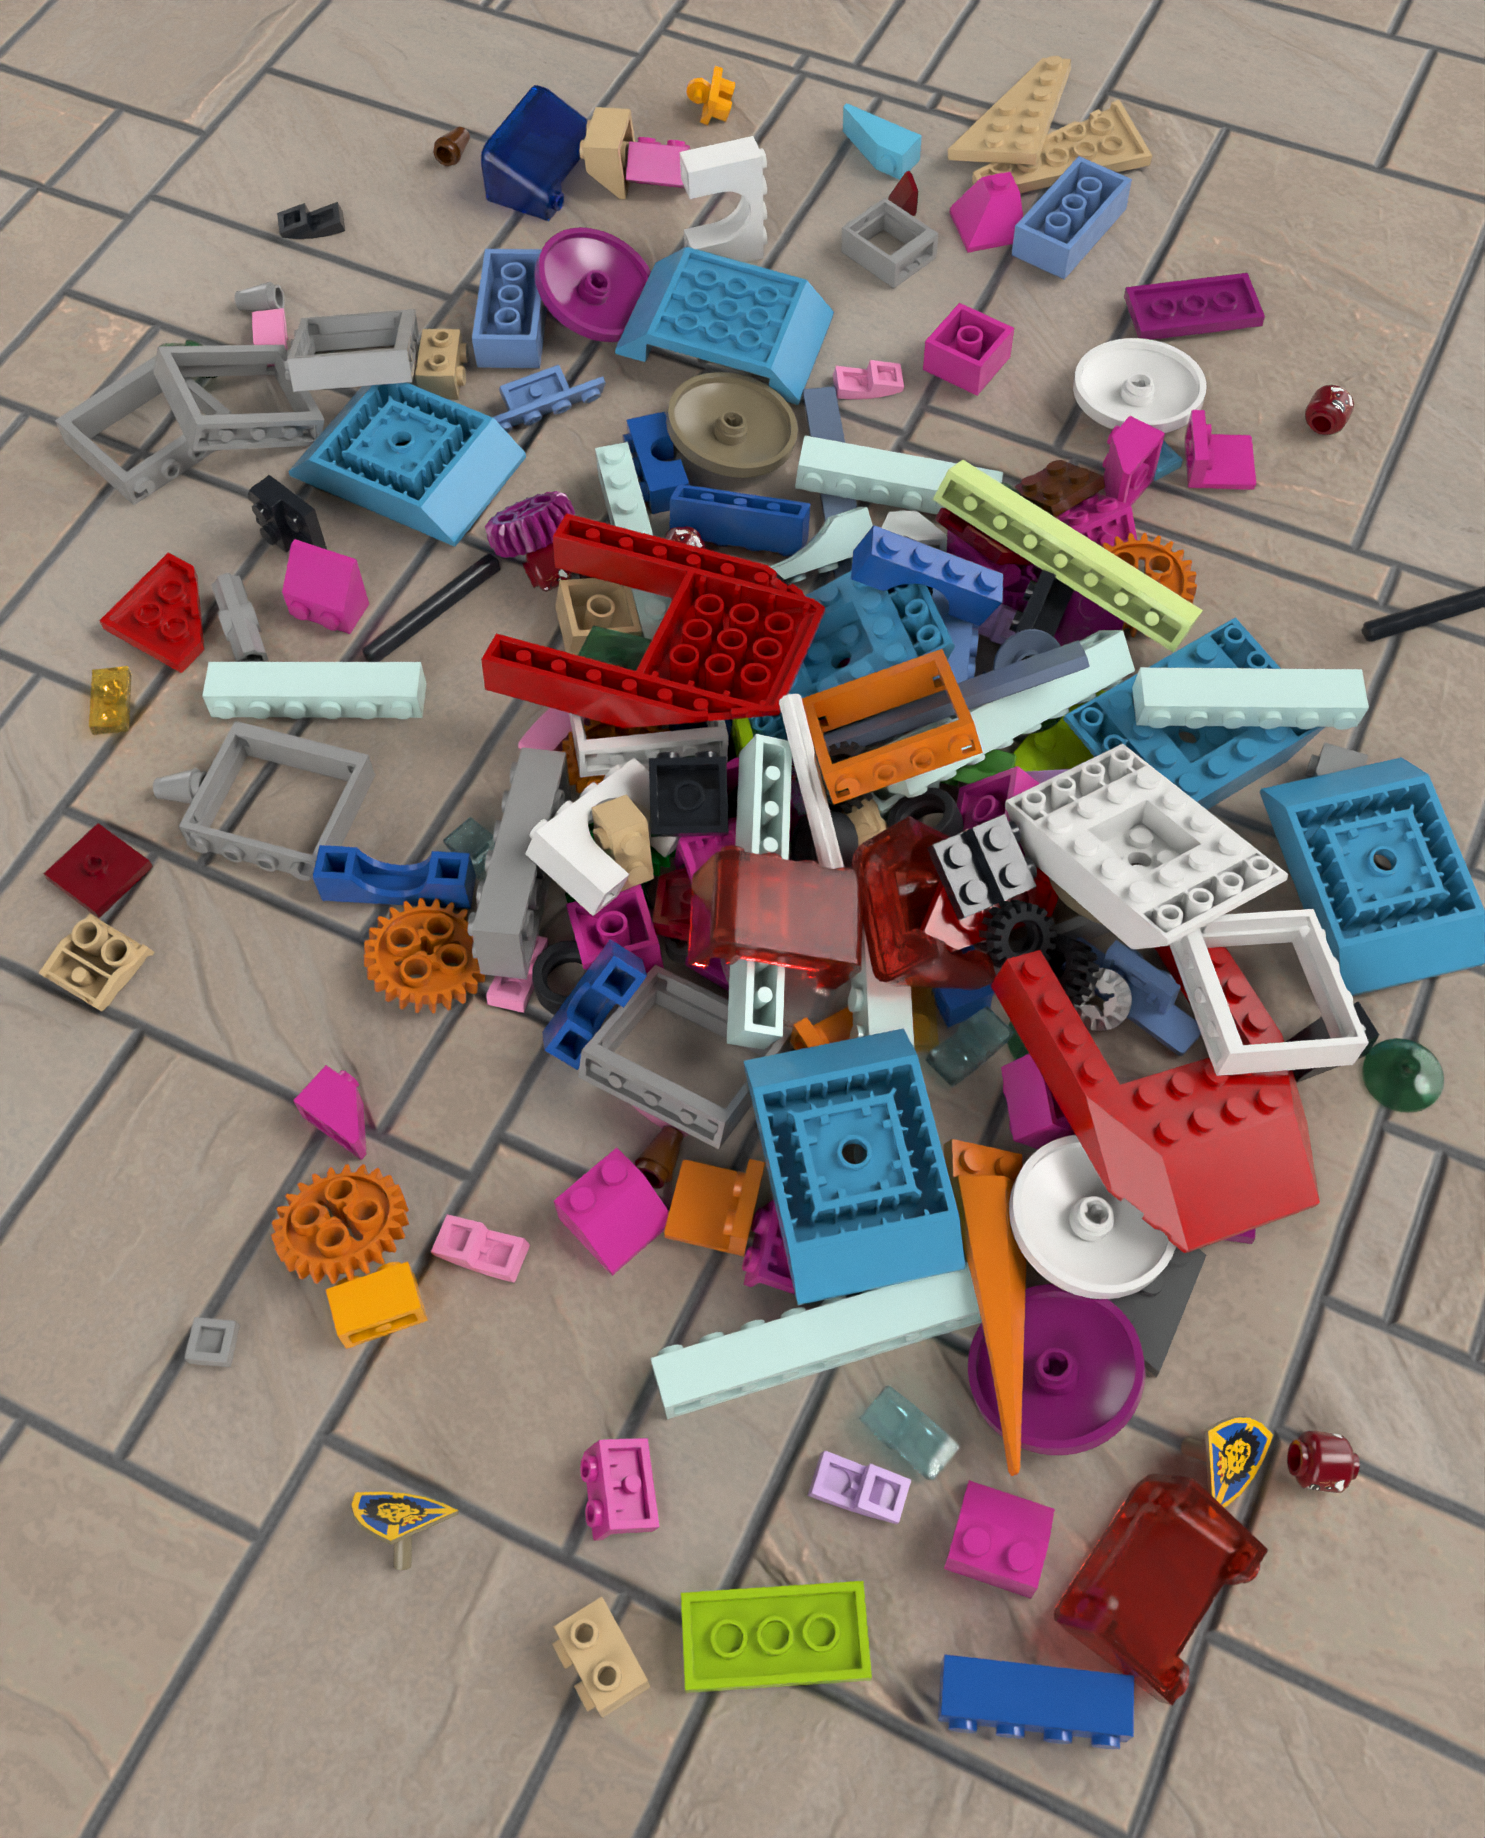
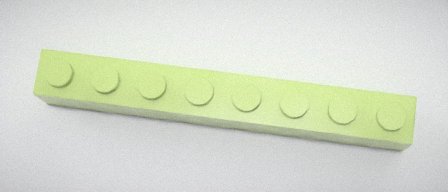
[933,460,1203,653]

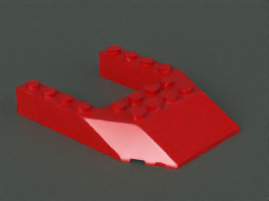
[481,513,825,728]
[991,945,1320,1253]

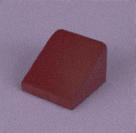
[888,171,919,216]

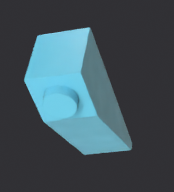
[843,103,922,180]

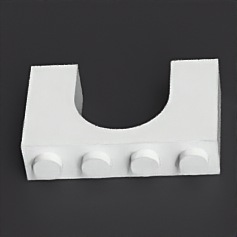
[680,136,767,263]
[525,758,681,916]

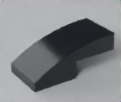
[277,202,345,239]

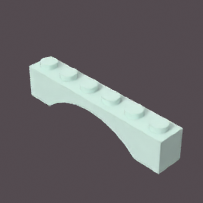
[769,507,873,584]

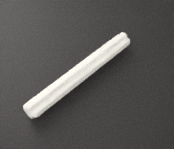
[779,694,845,881]

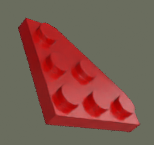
[99,552,205,673]
[918,829,1059,952]

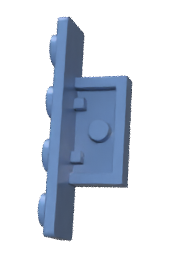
[493,365,606,433]
[1060,937,1201,1056]

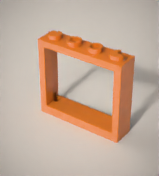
[802,649,983,805]

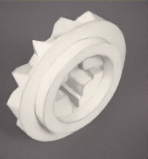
[1074,968,1132,1031]

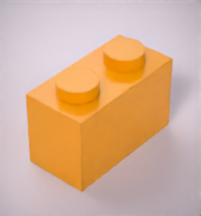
[325,1261,428,1349]

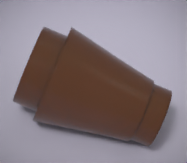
[433,126,470,166]
[635,1126,684,1189]

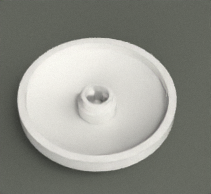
[1073,338,1207,433]
[1009,1135,1176,1299]

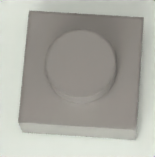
[184,1317,240,1367]

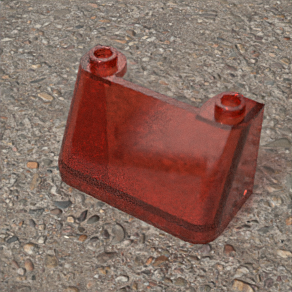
[852,816,996,990]
[1054,1473,1268,1706]

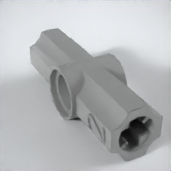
[211,573,269,662]

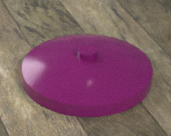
[535,227,651,342]
[968,1284,1145,1455]

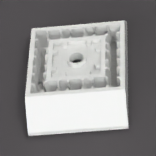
[1005,744,1288,950]

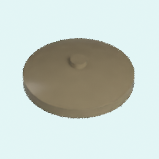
[666,372,798,478]

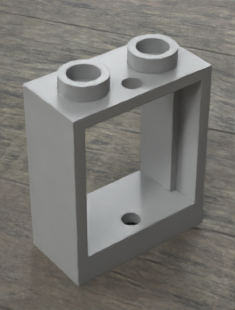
[841,198,938,288]

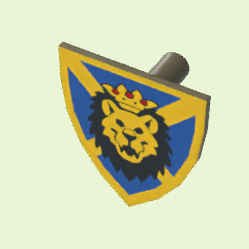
[1181,1416,1273,1515]
[351,1492,459,1570]

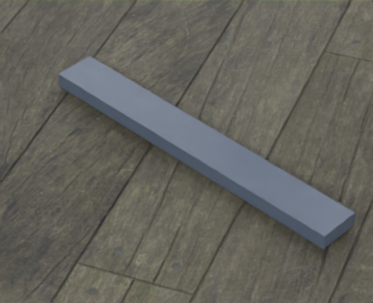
[803,386,857,580]
[813,640,1090,761]

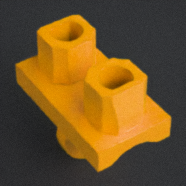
[686,65,735,125]

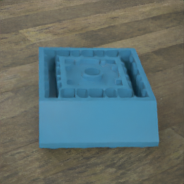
[288,382,526,547]
[748,571,955,741]
[1064,617,1325,810]
[1260,757,1485,996]
[743,1028,965,1305]

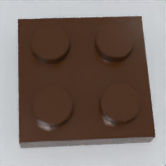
[1011,460,1105,518]

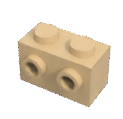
[415,329,469,399]
[591,794,654,892]
[552,1597,651,1718]

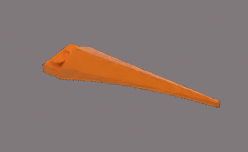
[943,1139,1026,1476]

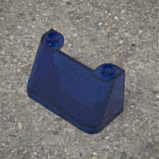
[481,85,588,222]

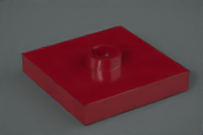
[43,823,153,918]

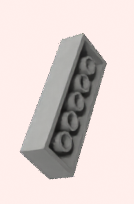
[468,747,571,979]

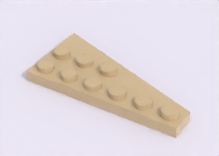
[948,56,1071,165]
[972,99,1152,194]

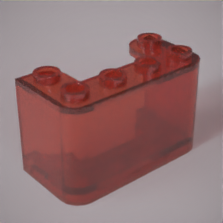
[688,845,864,990]

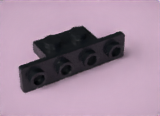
[1009,570,1074,660]

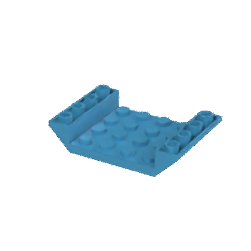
[615,247,834,405]

